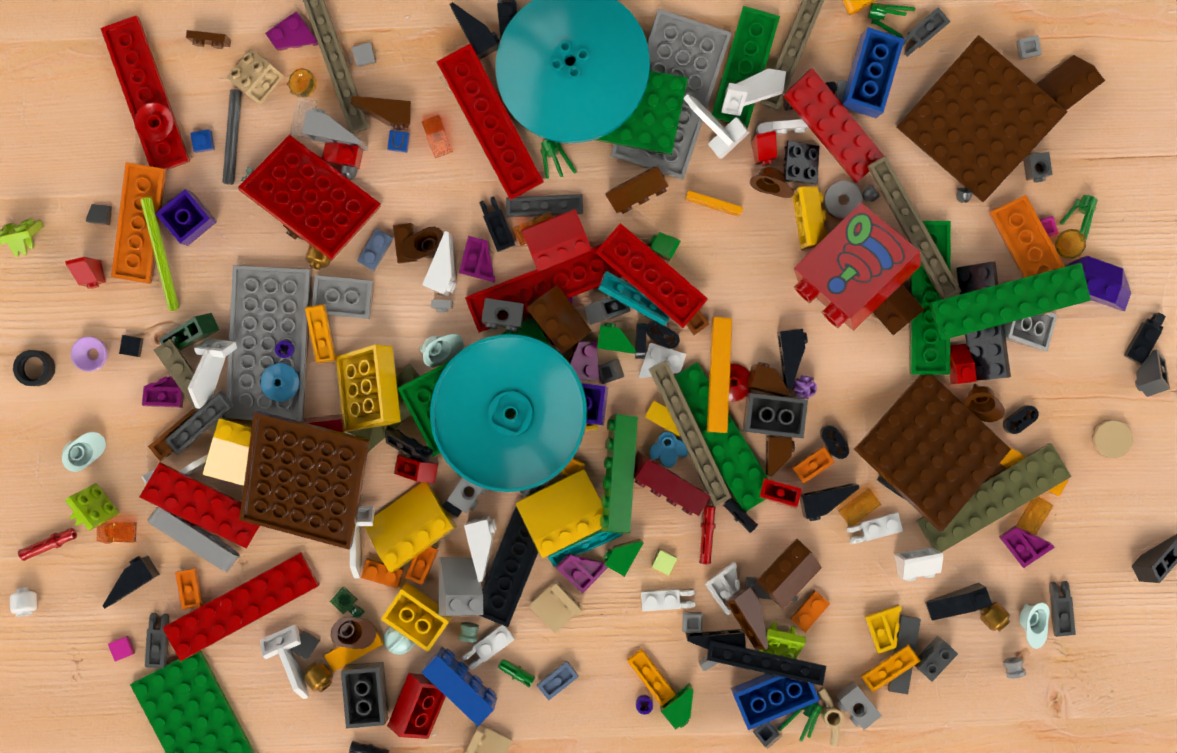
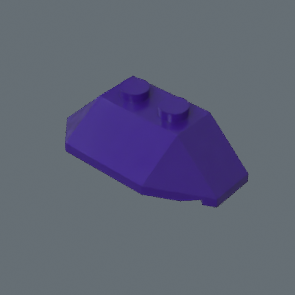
[1065,256,1131,311]

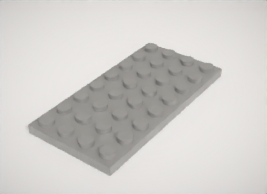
[610,9,731,180]
[225,265,311,422]

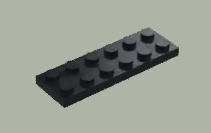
[956,261,1011,381]
[479,507,538,627]

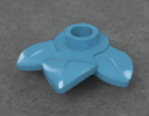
[650,431,688,468]

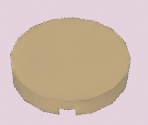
[1092,420,1133,458]

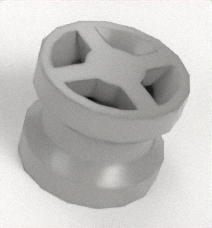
[1003,657,1026,679]

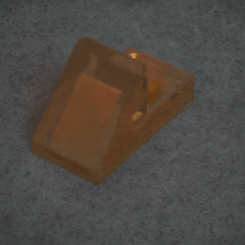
[421,115,453,158]
[97,522,137,544]

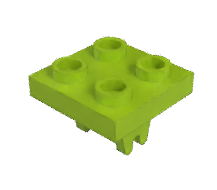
[0,219,44,257]
[65,483,120,531]
[758,622,806,659]

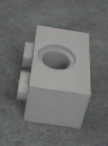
[447,477,487,513]
[836,681,882,730]

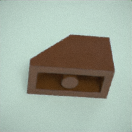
[747,362,789,397]
[766,436,795,476]

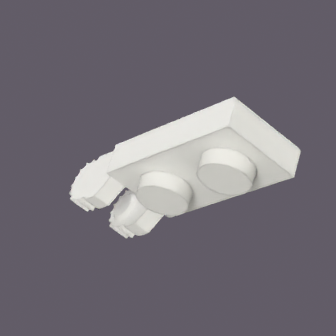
[755,119,809,135]
[847,512,903,544]
[641,588,695,611]
[462,625,515,670]

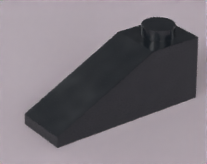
[449,2,500,60]
[777,329,808,389]
[800,483,859,521]
[1132,534,1177,583]
[102,556,160,609]
[925,583,992,621]
[686,629,746,650]

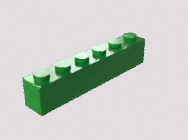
[600,414,638,534]

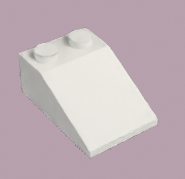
[422,231,457,297]
[464,515,497,582]

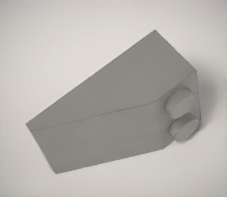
[302,108,368,151]
[1004,312,1057,352]
[439,557,483,616]

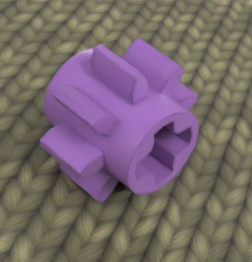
[793,375,817,399]

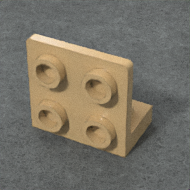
[227,49,285,106]
[529,579,583,633]
[465,724,512,753]

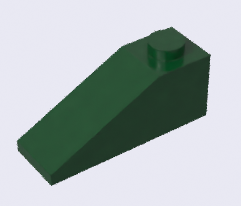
[159,313,219,350]

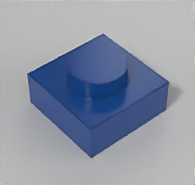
[190,130,215,153]

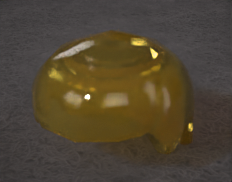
[287,68,317,98]
[1055,229,1086,259]

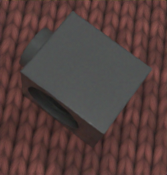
[1023,152,1053,183]

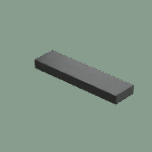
[506,194,583,218]
[165,391,235,455]
[888,615,921,694]

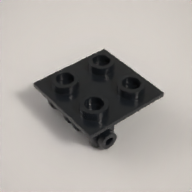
[783,141,820,184]

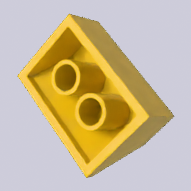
[792,187,828,250]
[381,582,453,652]

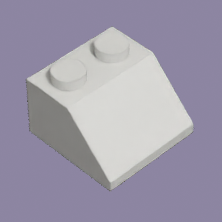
[894,547,943,581]

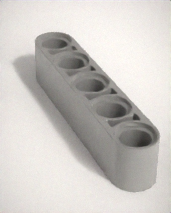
[148,506,240,572]

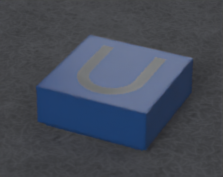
[387,130,410,153]

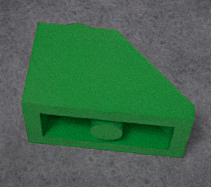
[648,232,681,261]
[597,322,636,354]
[603,539,644,577]
[660,683,693,730]

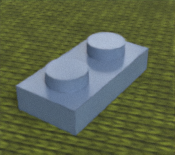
[357,228,394,271]
[537,660,579,701]

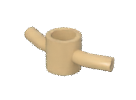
[818,687,843,746]

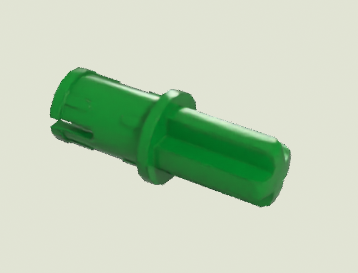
[498,659,535,687]

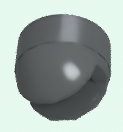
[341,165,357,180]
[863,185,880,202]
[956,188,973,203]

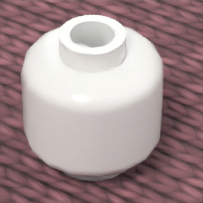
[9,587,37,617]

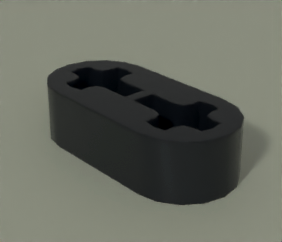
[646,321,680,349]
[635,323,647,359]
[1003,405,1039,434]
[820,425,849,459]

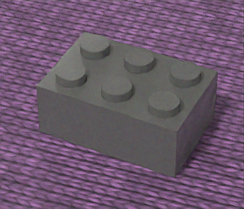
[743,393,808,439]
[341,662,389,729]

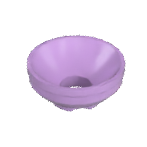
[71,337,108,372]

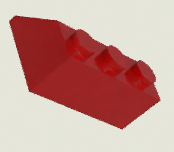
[522,209,592,272]
[387,673,446,739]

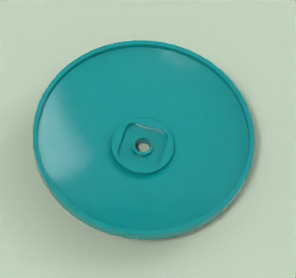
[496,0,650,144]
[430,334,587,492]

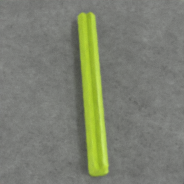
[141,197,179,311]

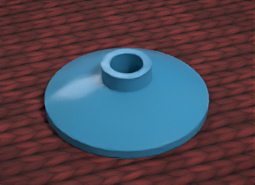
[261,363,300,402]

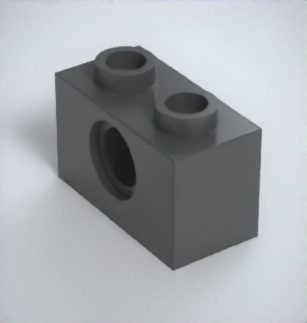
[482,298,525,332]
[914,636,958,682]

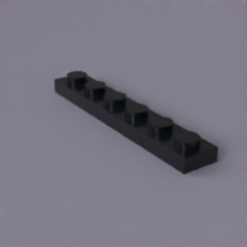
[706,640,827,686]

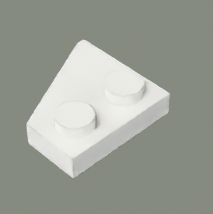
[639,343,686,378]
[704,562,740,615]

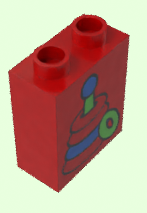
[794,203,921,331]

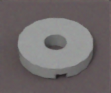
[824,181,863,220]

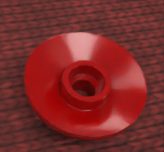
[134,103,174,142]
[729,363,751,402]

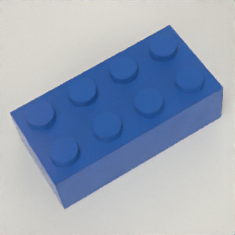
[841,27,905,118]
[421,646,497,726]
[731,659,820,730]

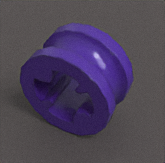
[275,341,295,358]
[636,695,653,715]

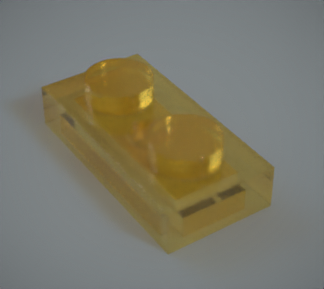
[838,488,881,527]
[1016,496,1054,535]

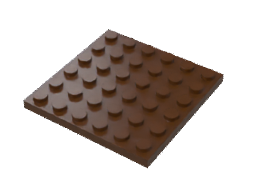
[896,35,1067,203]
[854,370,1011,532]
[239,410,370,550]

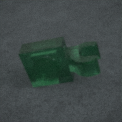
[329,587,365,618]

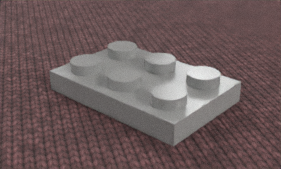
[312,275,374,319]

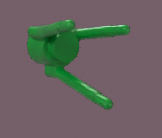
[868,3,915,38]
[540,140,577,179]
[1060,195,1098,241]
[778,703,822,742]

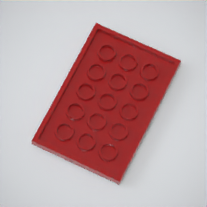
[238,134,381,261]

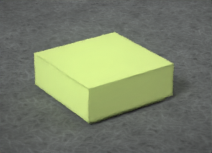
[652,550,677,575]

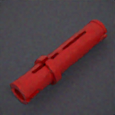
[699,505,716,565]
[18,527,77,561]

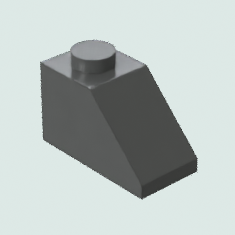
[584,297,631,325]
[1135,349,1170,397]

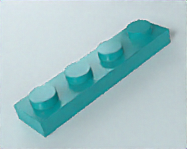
[598,272,669,326]
[548,528,623,567]

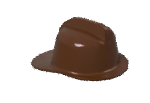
[750,167,794,198]
[400,226,443,260]
[964,384,1005,422]
[331,617,376,649]

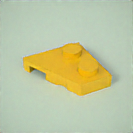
[864,604,902,654]

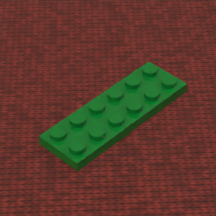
[712,6,780,128]

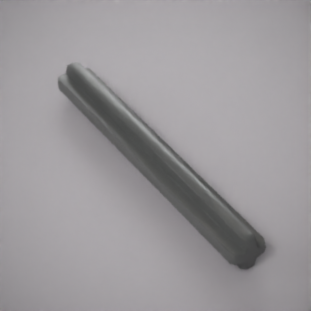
[222,89,241,185]

